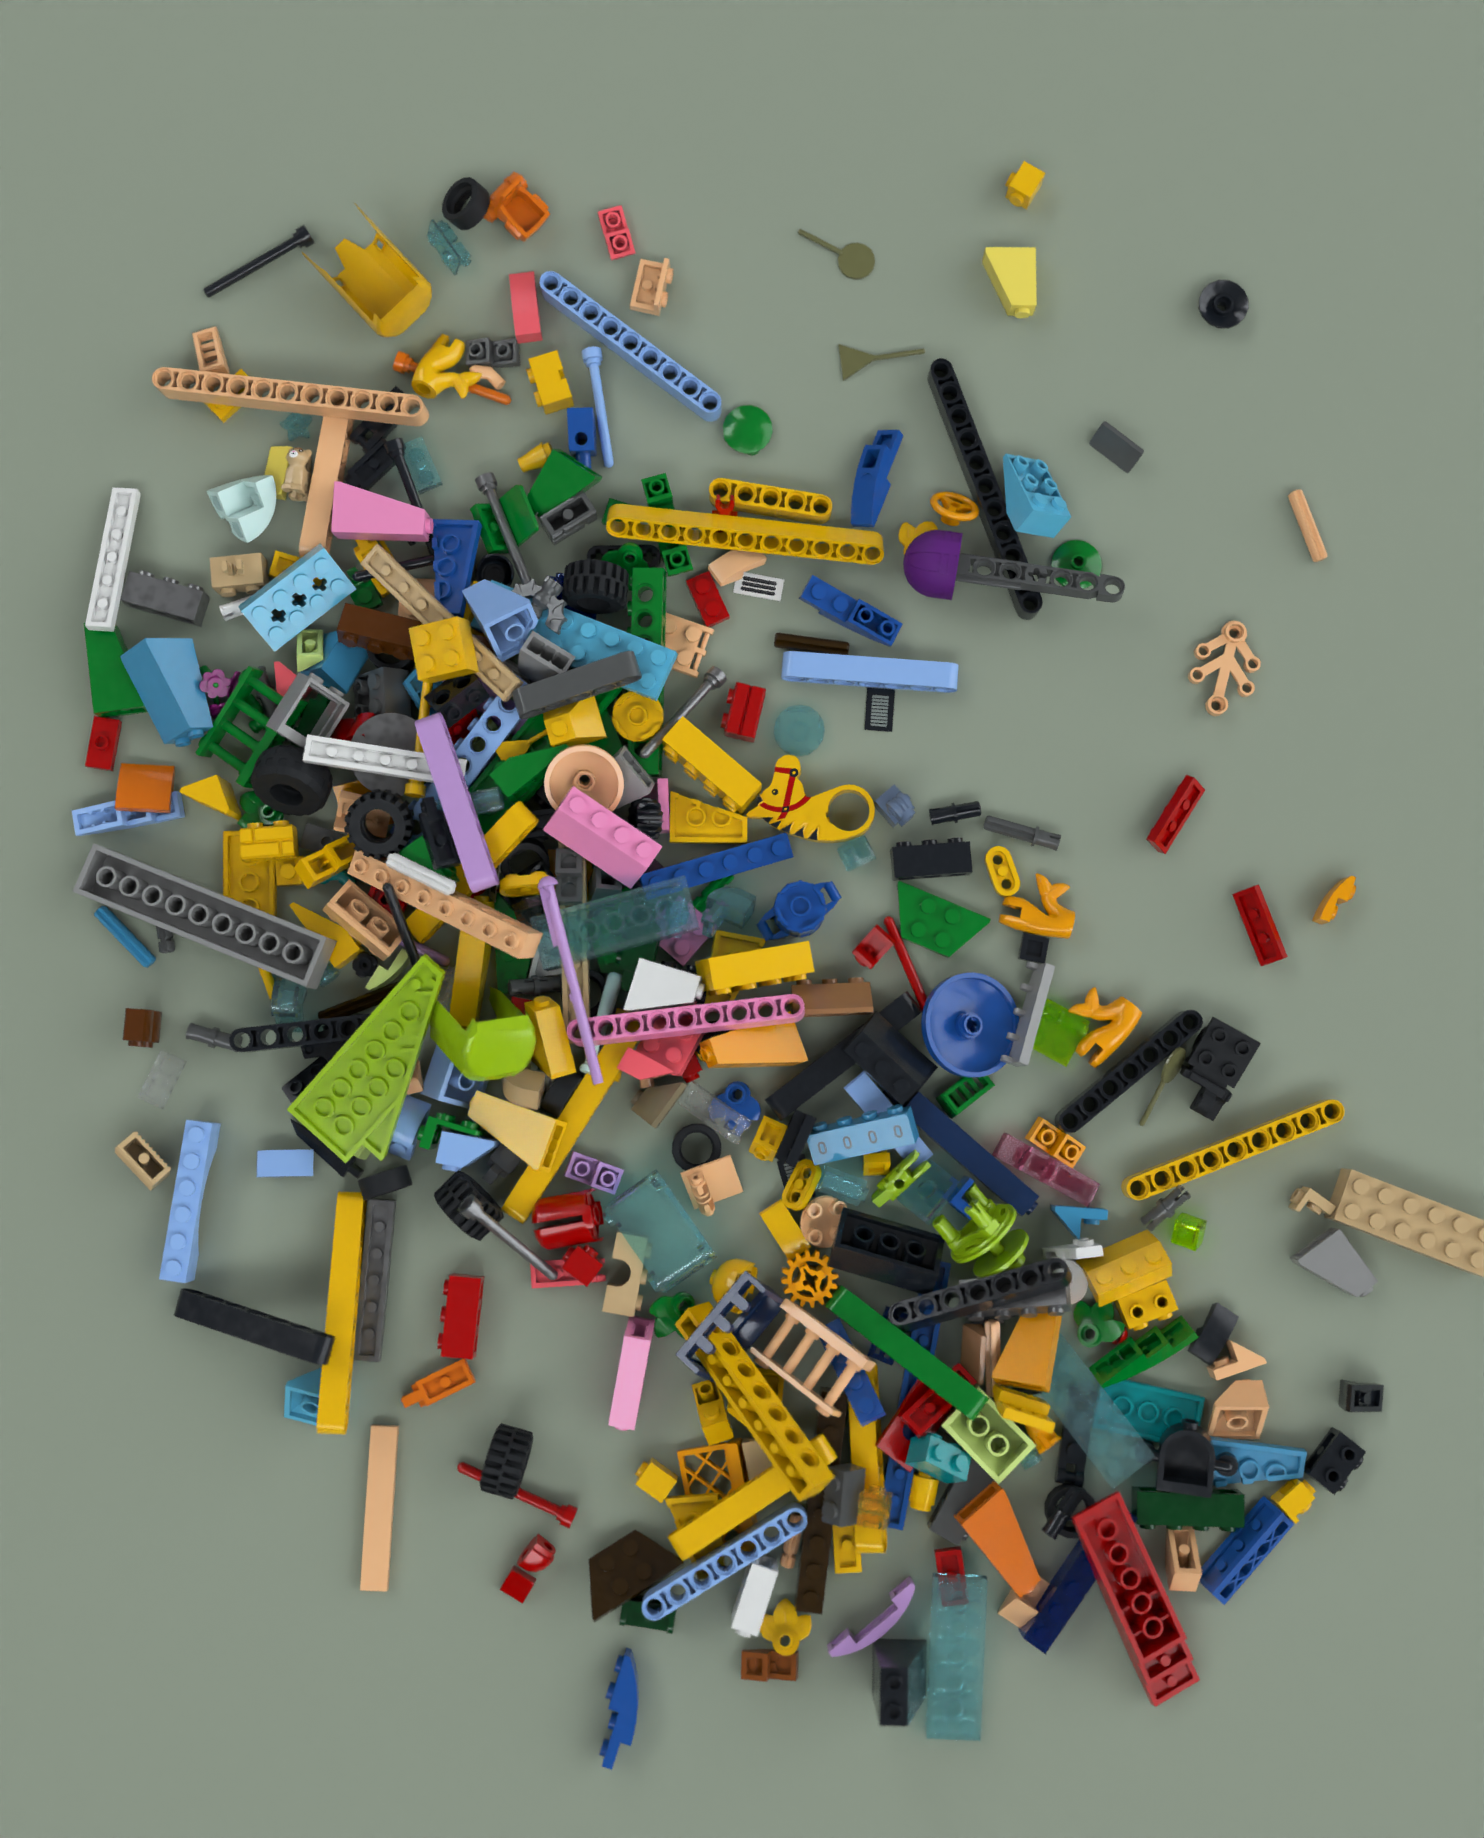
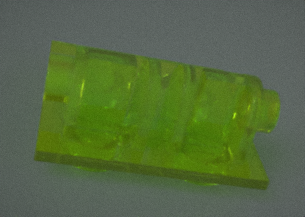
[1033,998,1090,1067]

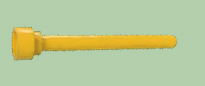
[404,682,433,798]

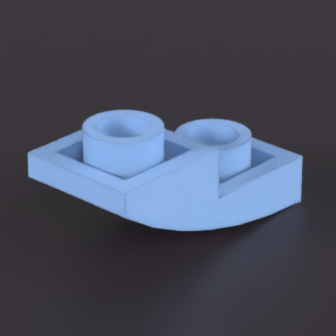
[256,1149,314,1177]

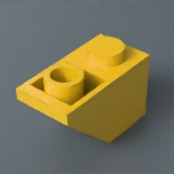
[691,1380,734,1446]

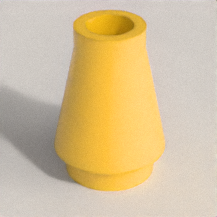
[517,442,553,473]

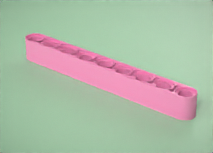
[567,994,805,1047]

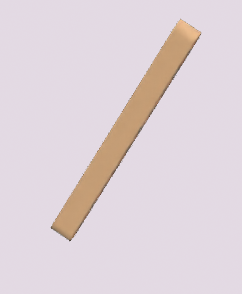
[152,367,429,426]

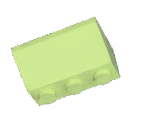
[941,1384,1036,1484]

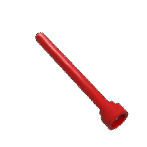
[884,916,927,1011]
[457,1462,578,1529]

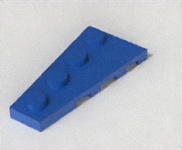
[432,519,482,618]

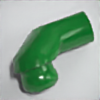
[246,694,266,733]

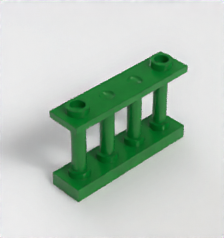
[195,666,308,788]

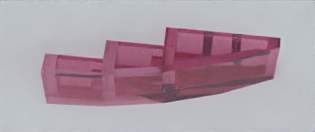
[992,1132,1100,1208]

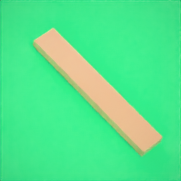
[360,1424,399,1592]

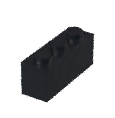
[890,838,973,881]

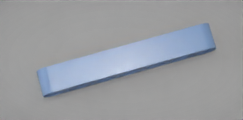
[781,651,959,693]
[642,1502,807,1621]

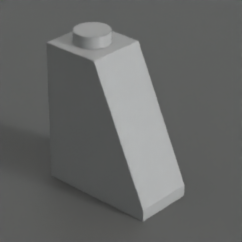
[1290,1227,1378,1297]

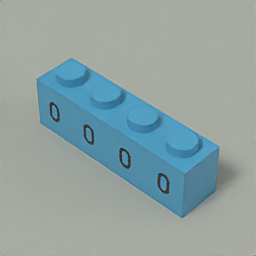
[807,1105,919,1166]

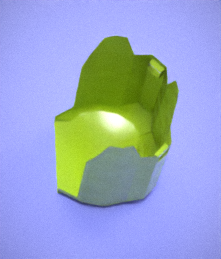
[429,986,536,1081]

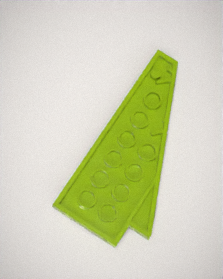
[287,954,446,1163]

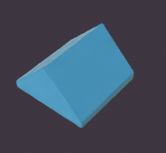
[300,631,368,695]

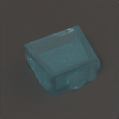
[816,1164,869,1207]

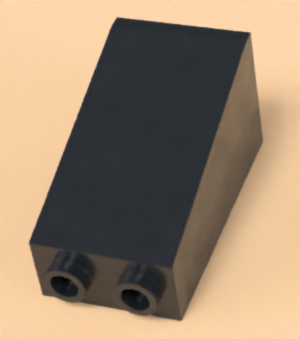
[872,1639,927,1726]

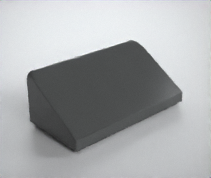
[1089,421,1144,473]

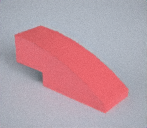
[509,271,543,344]

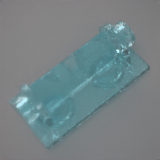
[427,219,471,275]

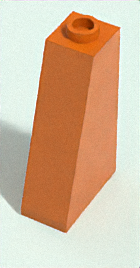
[954,1481,1041,1598]

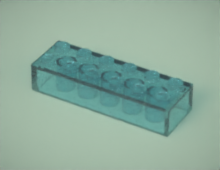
[530,875,701,971]

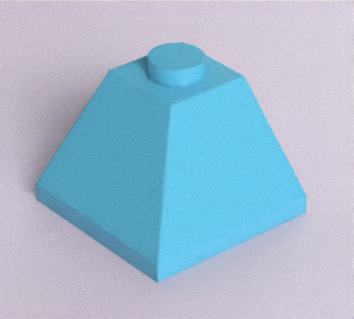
[284,1367,322,1426]

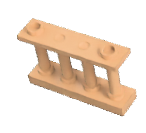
[749,1298,876,1417]

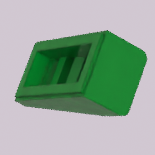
[936,1075,995,1119]

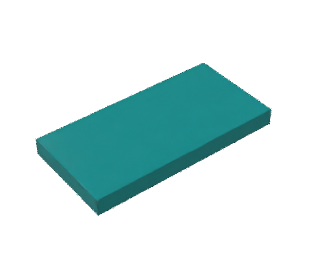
[1091,1379,1205,1442]

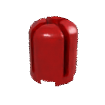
[531,1188,604,1250]

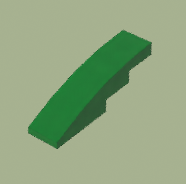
[1089,1315,1199,1388]

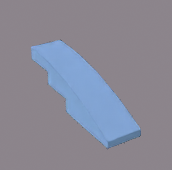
[72,791,185,836]
[844,1071,933,1170]

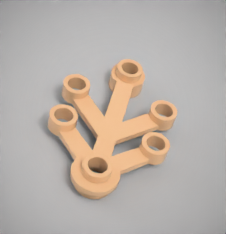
[1188,621,1261,716]

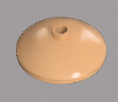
[544,745,624,812]

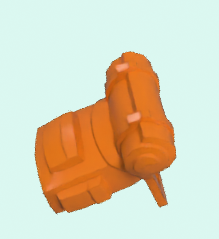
[483,171,551,242]

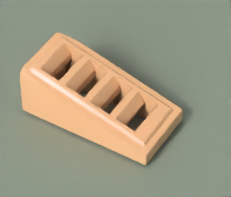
[192,326,230,374]

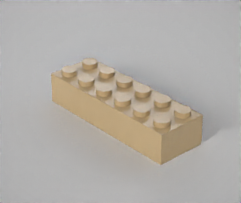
[1324,1168,1484,1277]

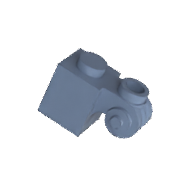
[874,784,916,828]

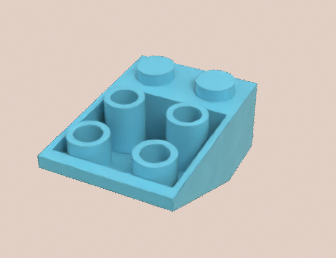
[1003,454,1071,538]

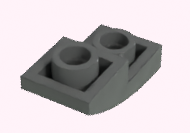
[465,338,520,368]

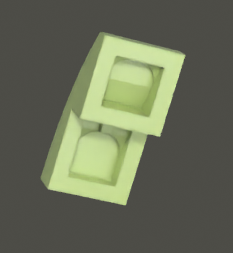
[365,948,410,991]

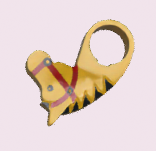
[746,755,875,843]

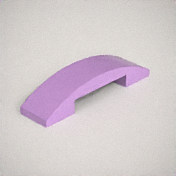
[827,1576,915,1657]

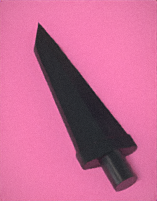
[290,1119,364,1179]

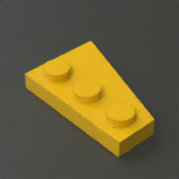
[665,1492,726,1579]

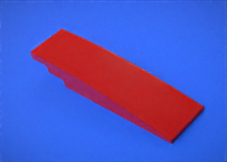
[1071,1491,1200,1707]

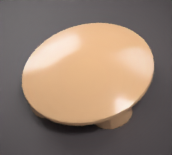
[800,1195,847,1248]

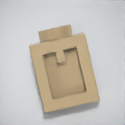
[1288,1186,1336,1215]

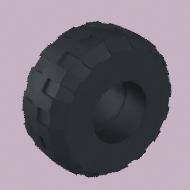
[250,745,333,816]

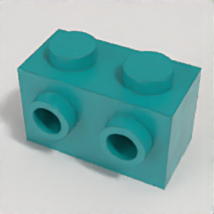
[905,1433,972,1483]

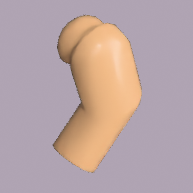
[469,365,506,390]

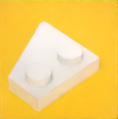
[1042,1237,1104,1259]

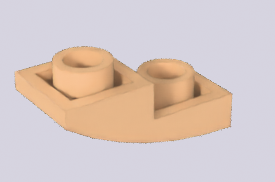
[708,550,767,587]

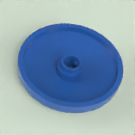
[921,972,1020,1078]

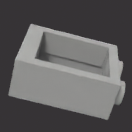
[266,672,350,749]

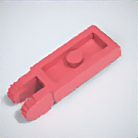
[530,1258,606,1289]

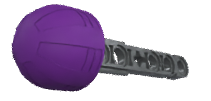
[903,530,1125,603]

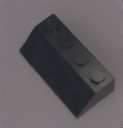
[828,1207,945,1294]

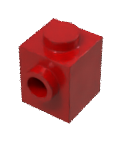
[561,1244,605,1287]

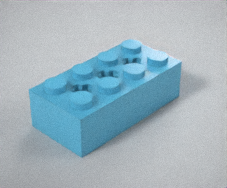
[238,544,356,652]

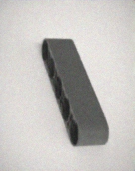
[512,651,642,719]

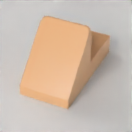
[1207,1339,1267,1381]
[997,1575,1050,1628]

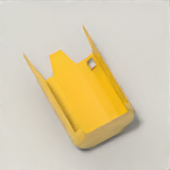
[302,202,432,337]

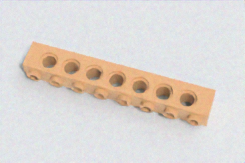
[347,850,543,959]

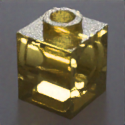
[857,1485,893,1530]

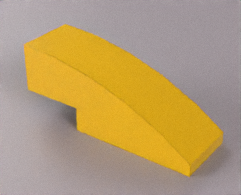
[294,834,356,889]

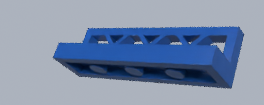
[1199,1496,1294,1605]

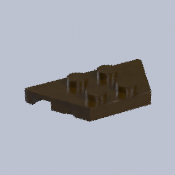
[589,1530,684,1623]

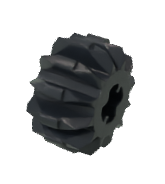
[627,797,663,840]

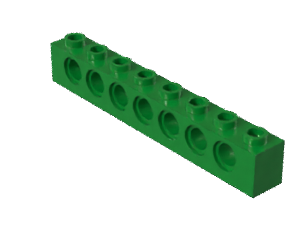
[624,568,667,777]

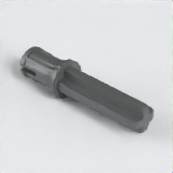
[984,815,1061,851]

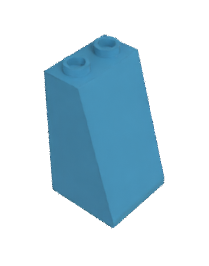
[120,638,213,747]

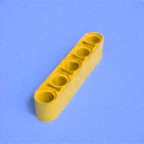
[709,478,832,524]

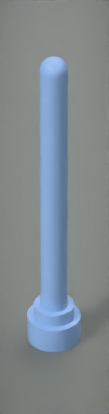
[581,346,614,468]

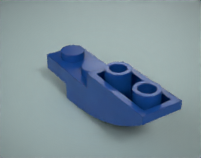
[851,430,903,527]
[799,575,903,647]
[599,1648,639,1770]

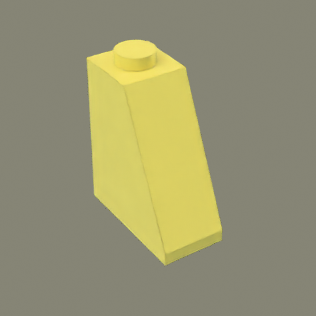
[982,247,1037,319]

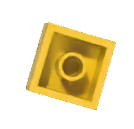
[409,616,479,683]

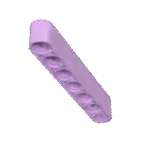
[415,712,499,893]

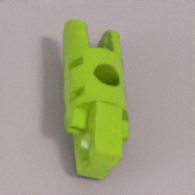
[871,1149,931,1208]

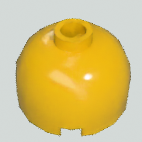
[709,1258,758,1314]

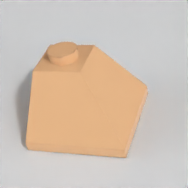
[1206,1379,1269,1439]

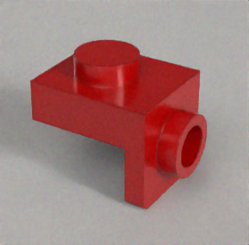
[852,924,896,969]

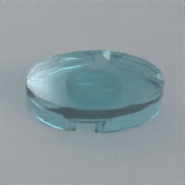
[774,705,825,757]

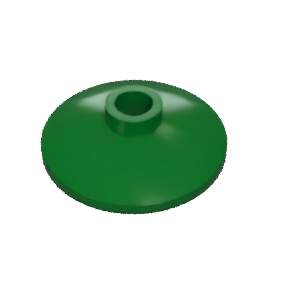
[1051,540,1102,589]

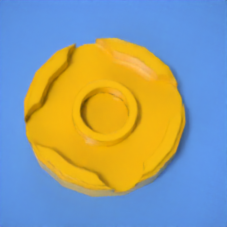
[612,691,664,742]

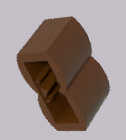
[122,1008,162,1048]

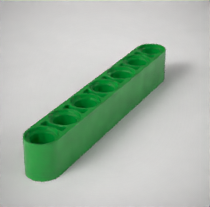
[825,1285,989,1421]

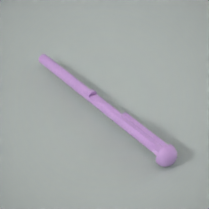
[538,876,604,1085]

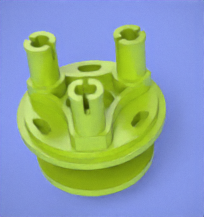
[932,1182,1029,1279]

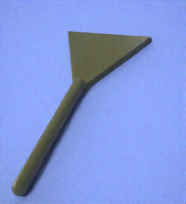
[838,344,925,381]

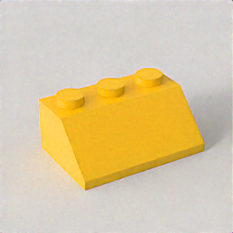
[1076,1229,1172,1307]

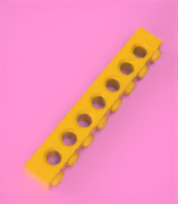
[675,1301,835,1502]

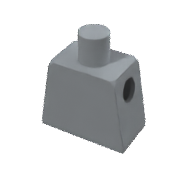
[518,631,575,683]
[613,745,655,809]

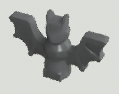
[512,575,568,635]

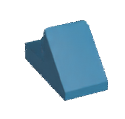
[1050,1205,1108,1240]

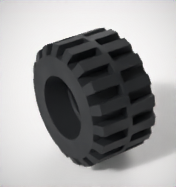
[562,559,629,614]
[344,789,415,859]
[434,1171,504,1241]
[480,1423,533,1500]

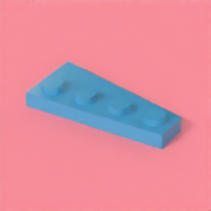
[1210,1436,1307,1487]

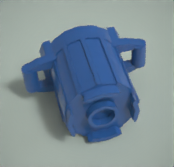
[756,880,842,941]

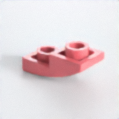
[597,205,635,261]

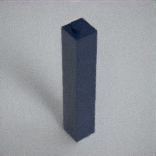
[905,1092,1039,1217]

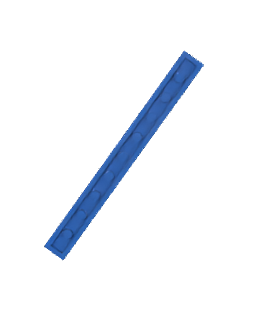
[884,1261,951,1530]

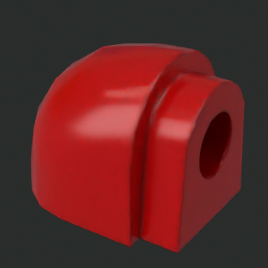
[517,1534,556,1572]

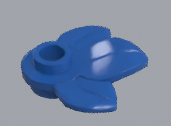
[710,1081,761,1134]

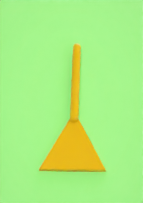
[496,729,547,761]

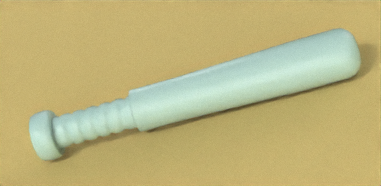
[580,972,622,1074]

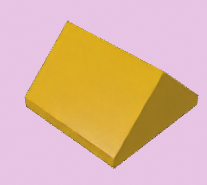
[179,774,242,821]

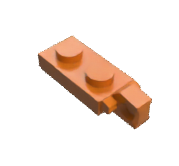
[401,1359,476,1408]

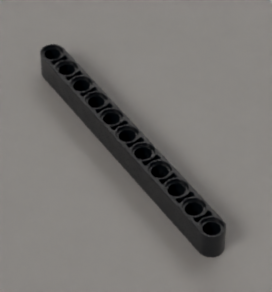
[927,358,1043,620]

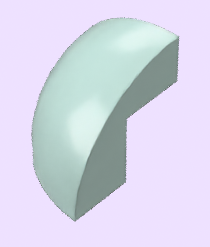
[207,475,276,543]

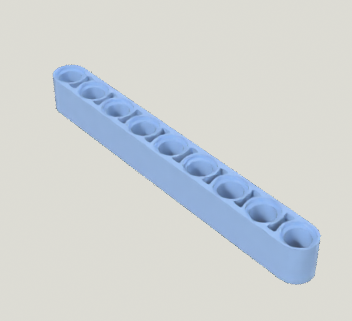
[539,271,722,422]

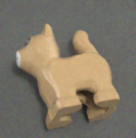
[281,448,312,502]

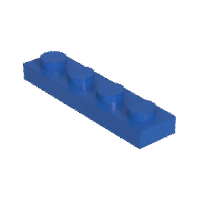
[820,1318,886,1427]

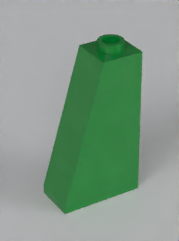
[84,623,148,718]

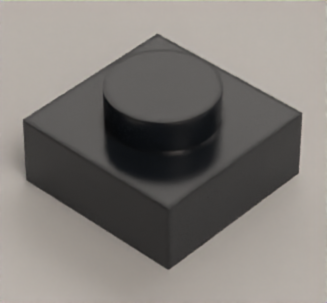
[1018,933,1050,964]

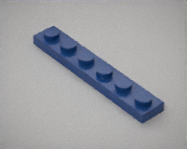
[639,833,794,900]

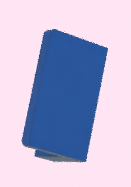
[944,1176,974,1220]

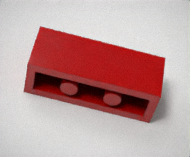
[437,1273,485,1360]

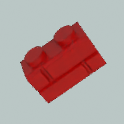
[721,682,766,743]

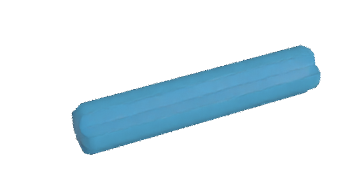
[94,906,156,968]

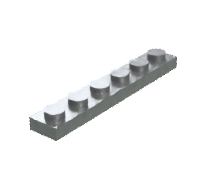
[353,1199,397,1362]

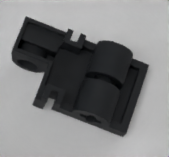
[1180,1017,1261,1121]

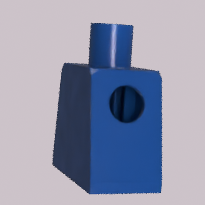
[567,407,597,469]

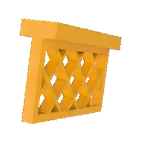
[677,1438,758,1552]

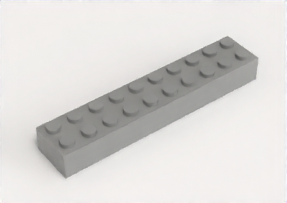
[73,843,337,990]

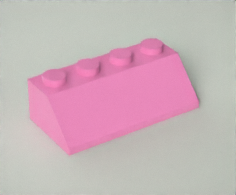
[543,786,662,889]

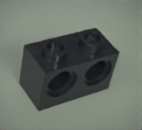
[424,674,490,728]

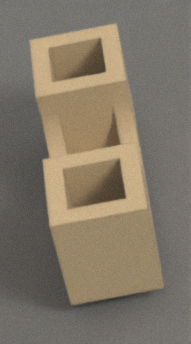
[602,1230,653,1317]

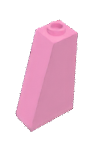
[331,481,434,542]
[608,1316,655,1431]

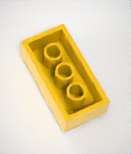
[662,716,762,815]
[695,941,815,996]

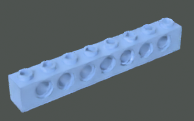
[390,674,528,848]

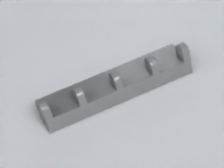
[1000,961,1055,1067]

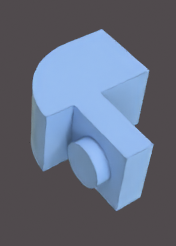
[388,1095,432,1161]

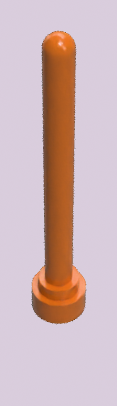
[393,351,511,405]

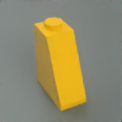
[525,996,576,1079]

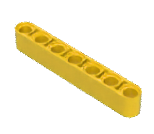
[406,801,539,944]
[848,1362,887,1553]
[667,1433,838,1561]

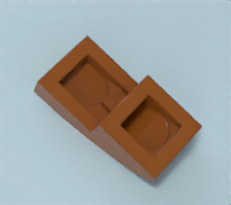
[741,1649,799,1682]

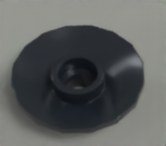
[1199,280,1249,329]

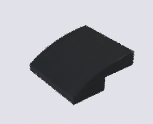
[774,1109,817,1167]

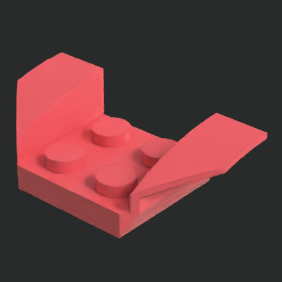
[617,1001,705,1080]

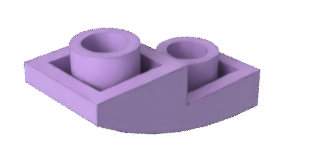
[563,1150,624,1195]

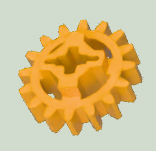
[781,1248,839,1308]

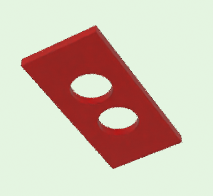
[875,1379,950,1472]

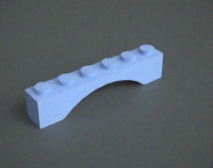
[159,1120,221,1283]

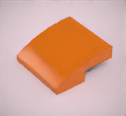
[115,763,175,813]

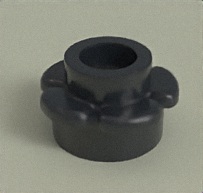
[352,952,378,978]

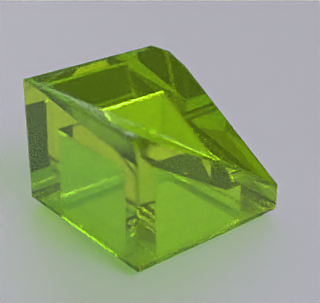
[1171,1213,1207,1251]

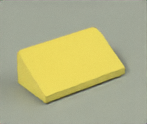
[264,446,293,501]

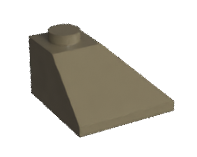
[631,1082,688,1128]

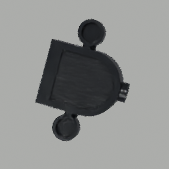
[1134,1418,1238,1498]

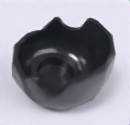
[475,553,514,586]

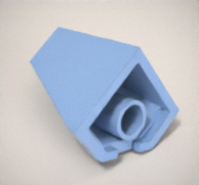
[462,579,538,662]

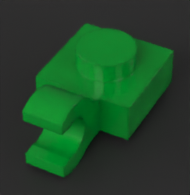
[346,567,384,610]

